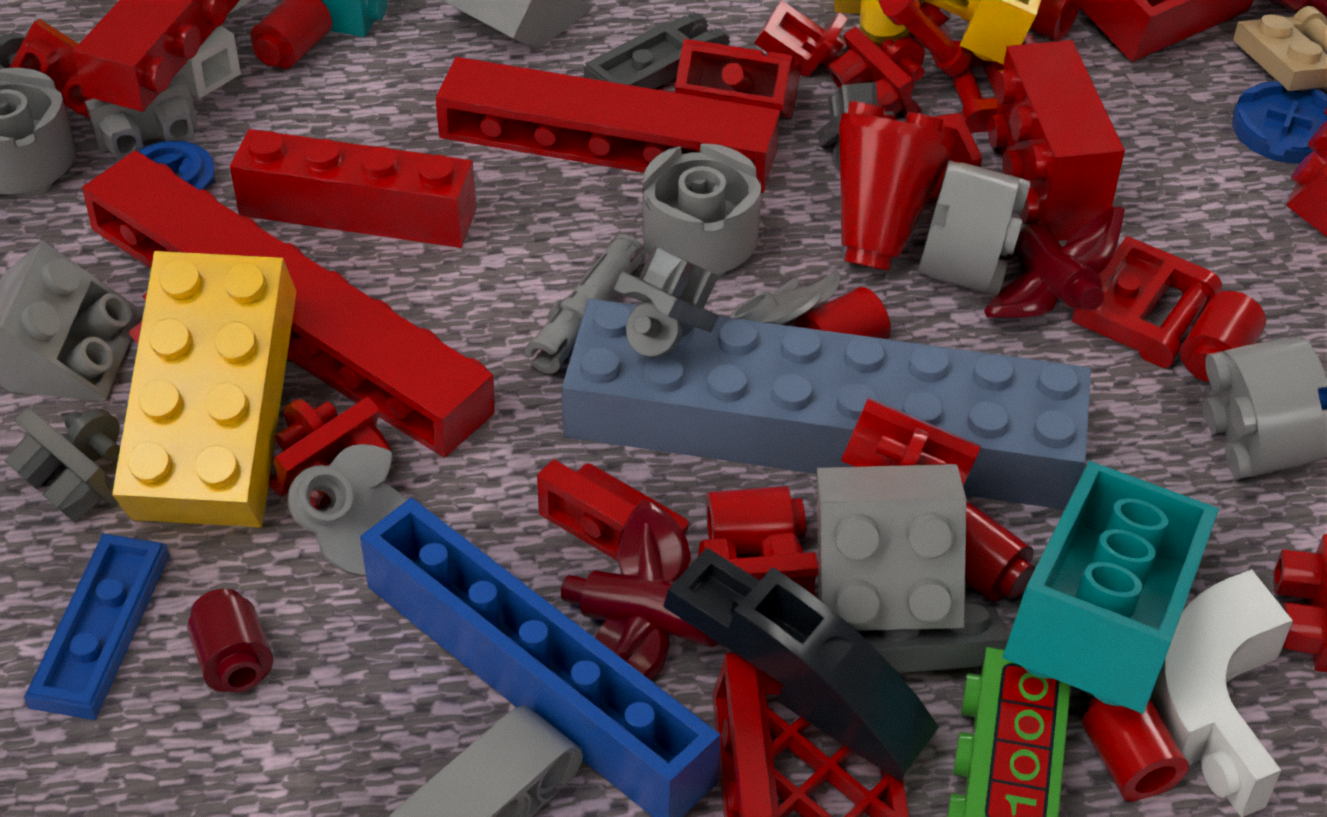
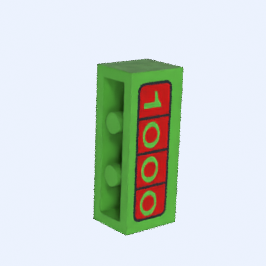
[947,647,1070,817]

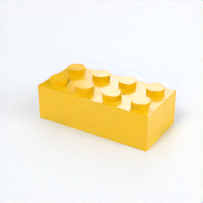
[112,251,297,528]

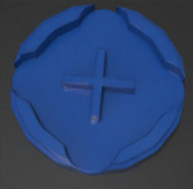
[1232,81,1327,164]

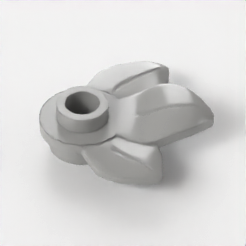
[729,269,841,325]
[288,444,407,576]

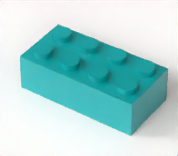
[1002,461,1219,714]

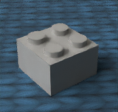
[817,464,966,631]

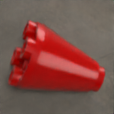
[839,101,957,271]

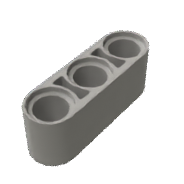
[389,705,583,817]

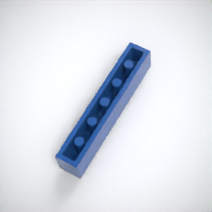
[360,497,721,817]

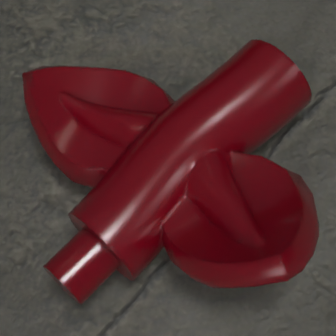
[984,206,1125,318]
[561,500,718,681]

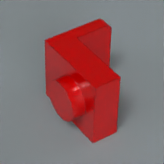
[754,0,848,77]

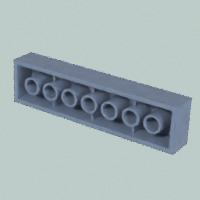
[562,298,1091,510]

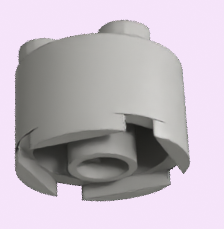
[0,68,76,196]
[643,144,761,278]
[917,160,1031,296]
[1202,336,1327,480]

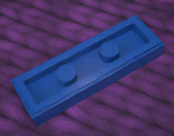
[24,533,170,720]

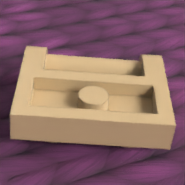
[1233,6,1327,91]

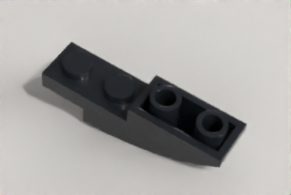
[663,548,939,782]

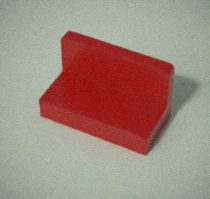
[537,459,689,561]

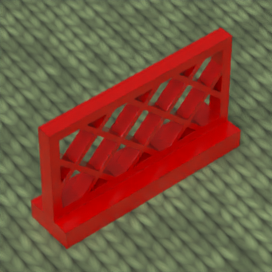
[712,652,909,817]

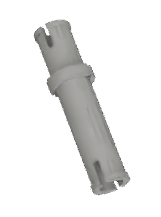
[525,234,646,374]

